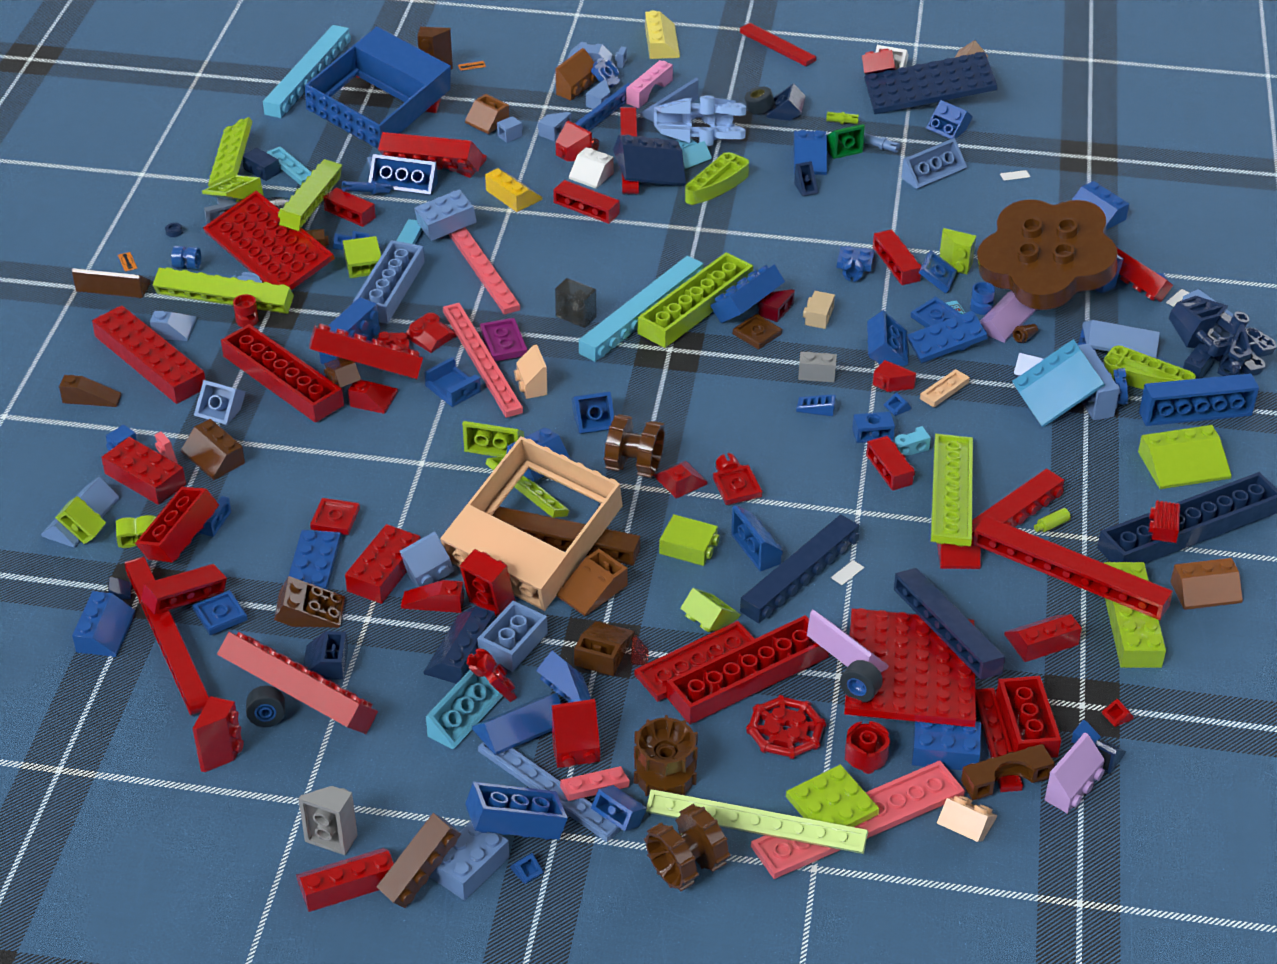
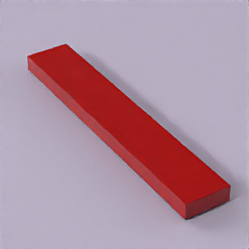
[740,23,816,66]
[975,688,1023,792]

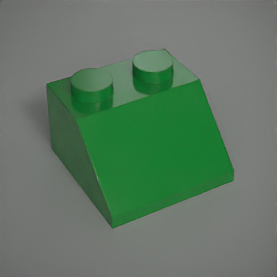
[826,124,865,159]

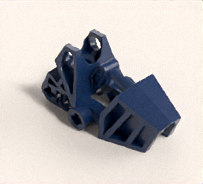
[1169,296,1277,376]

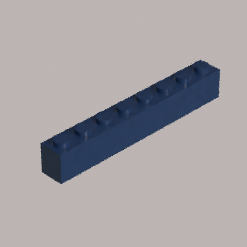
[740,514,859,623]
[894,568,1005,680]

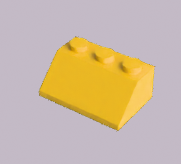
[485,168,542,212]

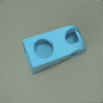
[895,426,931,456]

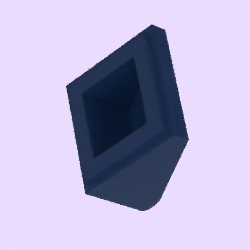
[108,577,132,600]

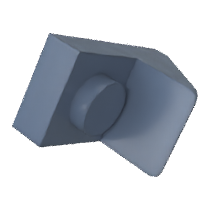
[204,197,238,224]

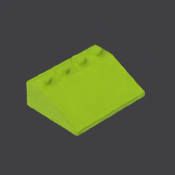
[1138,425,1232,489]

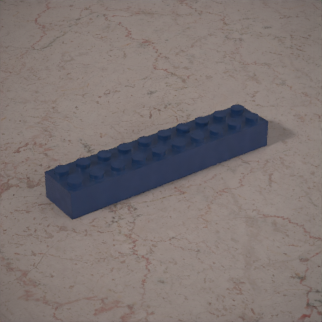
[1097,472,1277,564]

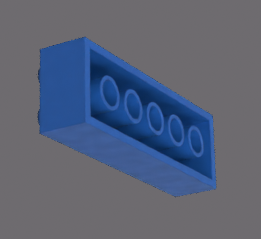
[1139,374,1259,426]

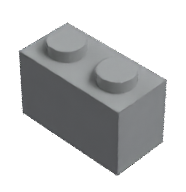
[798,352,837,383]

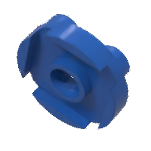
[591,58,620,87]
[1113,368,1128,405]

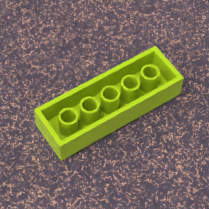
[1104,562,1166,668]

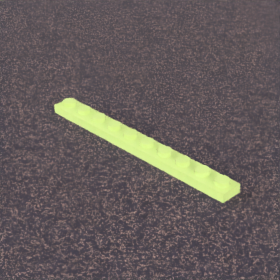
[646,789,868,854]

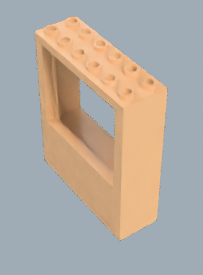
[440,436,623,611]

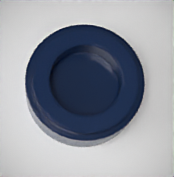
[165,223,183,237]

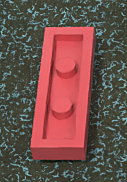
[560,766,630,801]

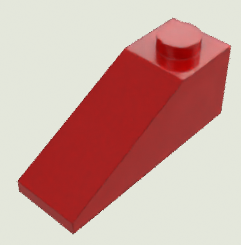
[401,580,464,613]

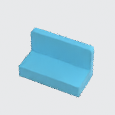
[682,141,712,169]

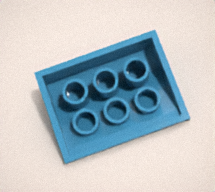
[1012,339,1105,427]

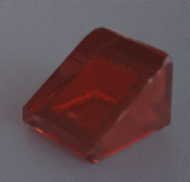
[631,635,649,665]

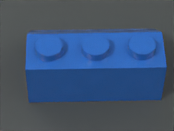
[1072,181,1129,230]
[867,310,908,366]
[506,427,571,482]
[731,505,783,572]
[72,591,136,657]

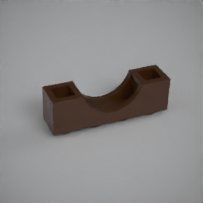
[961,744,1055,801]

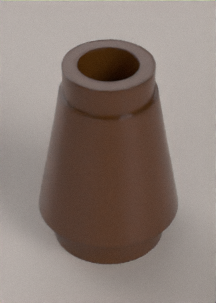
[1012,324,1038,343]

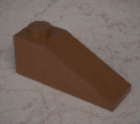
[59,375,122,407]

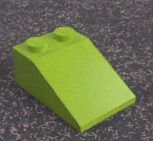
[202,175,264,202]

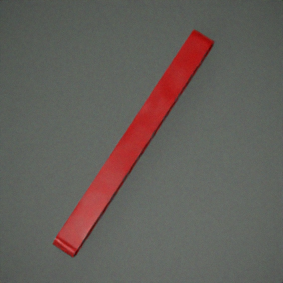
[124,556,209,716]

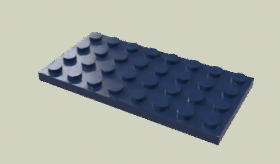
[864,52,998,114]

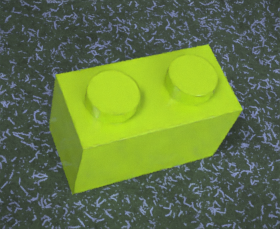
[55,496,106,544]

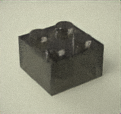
[555,278,596,328]

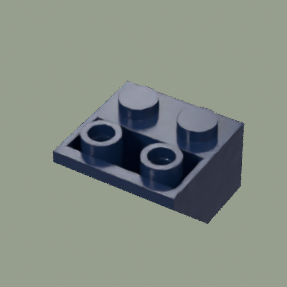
[303,631,348,679]

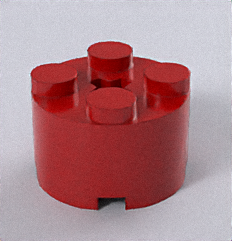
[845,721,890,774]

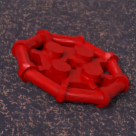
[746,695,826,759]

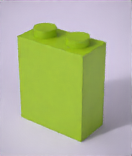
[343,236,381,278]
[659,514,720,566]

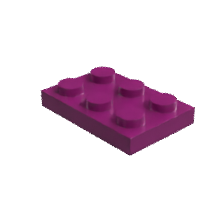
[480,318,527,361]

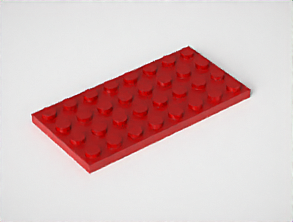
[203,190,335,290]

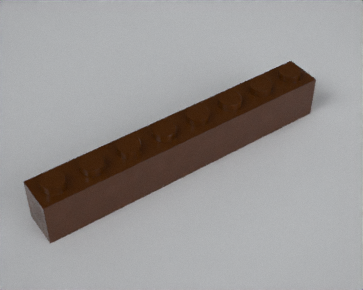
[492,506,640,566]

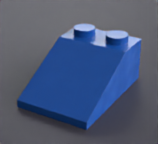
[793,130,827,175]

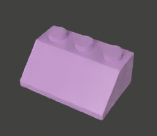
[1045,733,1105,813]

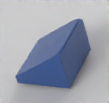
[883,392,911,416]
[1071,720,1101,744]
[510,853,544,884]

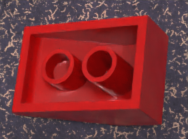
[551,699,600,768]

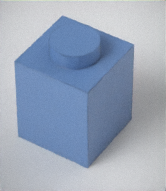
[497,116,523,143]

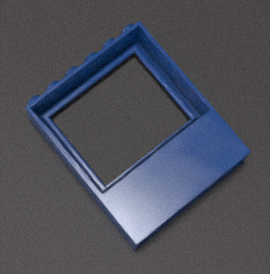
[305,27,451,148]

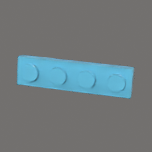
[267,147,312,185]

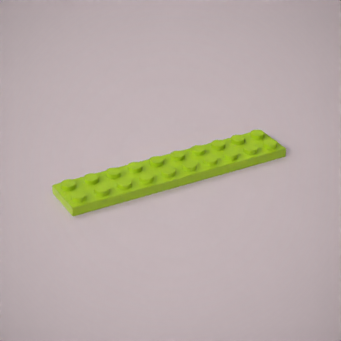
[930,433,973,546]

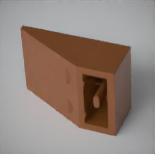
[556,549,628,616]

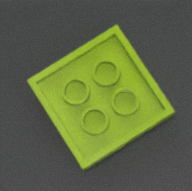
[786,764,879,827]

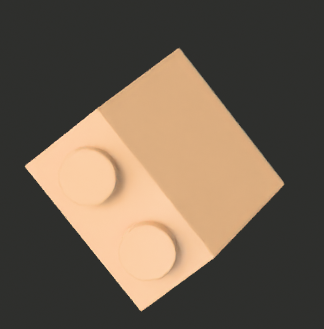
[514,345,547,399]

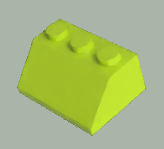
[462,421,524,458]

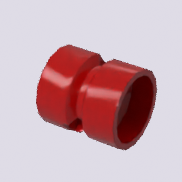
[233,294,259,327]

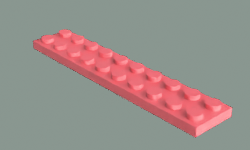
[751,761,965,879]

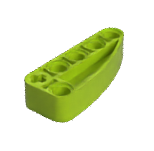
[685,152,749,205]
[1103,345,1196,389]

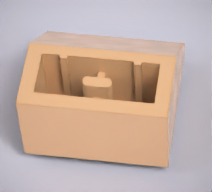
[937,795,997,842]

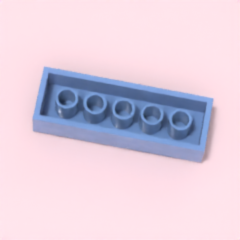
[353,240,425,324]

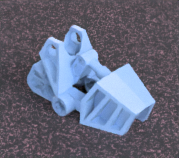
[654,96,746,146]

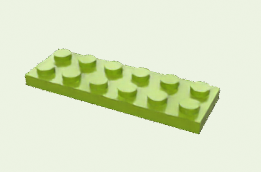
[208,117,253,187]

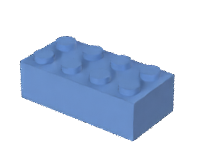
[1078,343,1120,421]

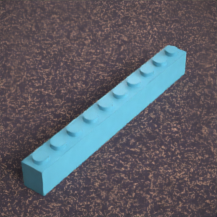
[263,25,351,118]
[579,256,704,362]

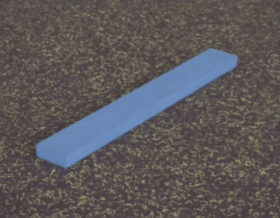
[478,742,622,842]

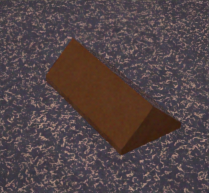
[72,268,151,298]

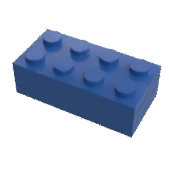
[710,264,785,323]
[319,297,380,365]
[465,782,568,840]

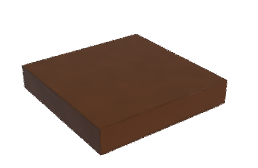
[732,314,783,350]

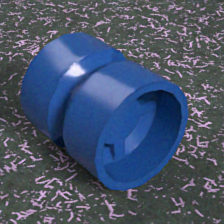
[171,245,201,270]
[970,282,995,315]

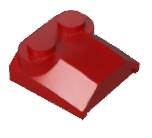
[406,312,457,353]

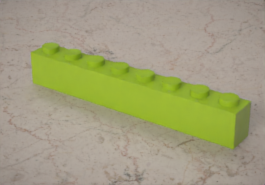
[278,159,342,231]
[153,267,294,314]

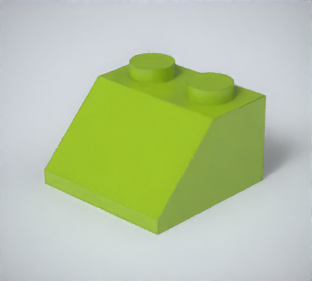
[939,228,976,274]
[680,588,741,632]

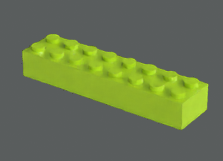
[638,252,753,348]

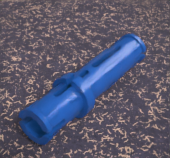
[342,181,391,194]

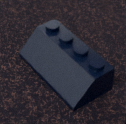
[424,606,495,684]

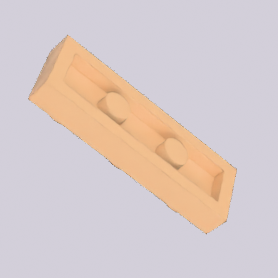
[920,369,970,407]

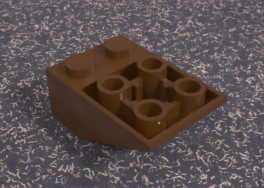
[274,576,345,628]
[574,621,635,676]

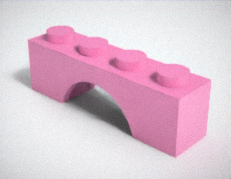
[626,60,673,108]

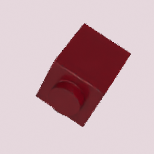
[758,289,795,322]

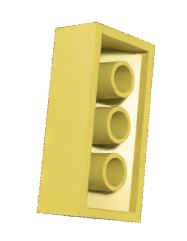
[645,11,680,59]

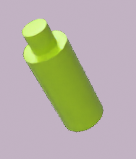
[1034,508,1071,532]

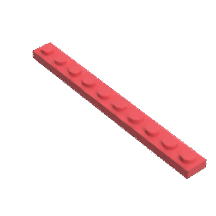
[449,227,520,315]
[443,303,523,418]

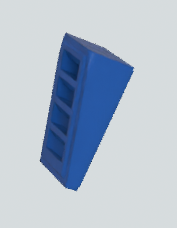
[796,395,836,416]

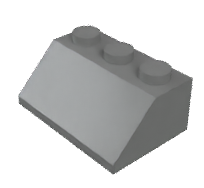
[298,786,358,855]

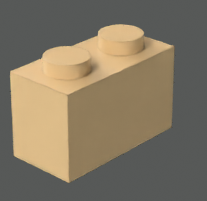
[803,291,835,329]

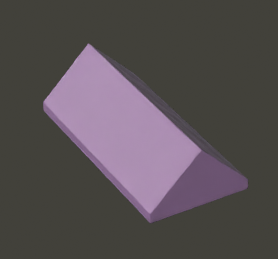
[980,291,1037,343]
[807,610,889,672]

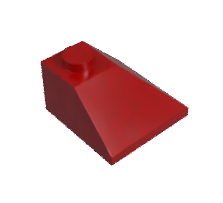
[555,120,592,161]
[348,380,398,414]
[654,461,707,499]

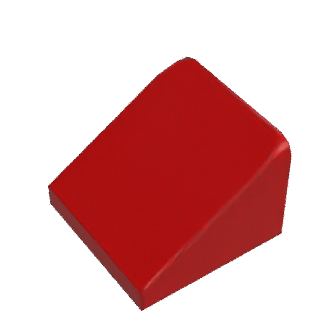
[1101,699,1134,727]

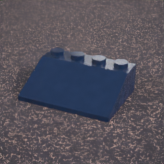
[613,135,686,186]

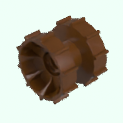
[604,414,665,478]
[634,715,698,797]
[644,804,731,892]

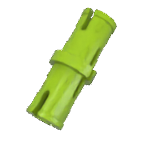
[826,111,859,125]

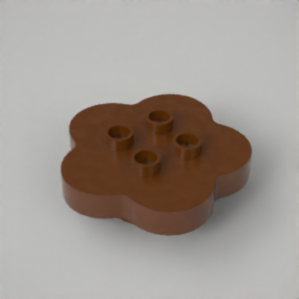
[977,199,1118,310]

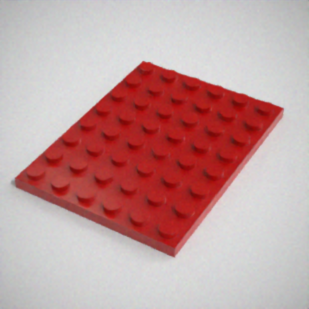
[844,608,976,727]

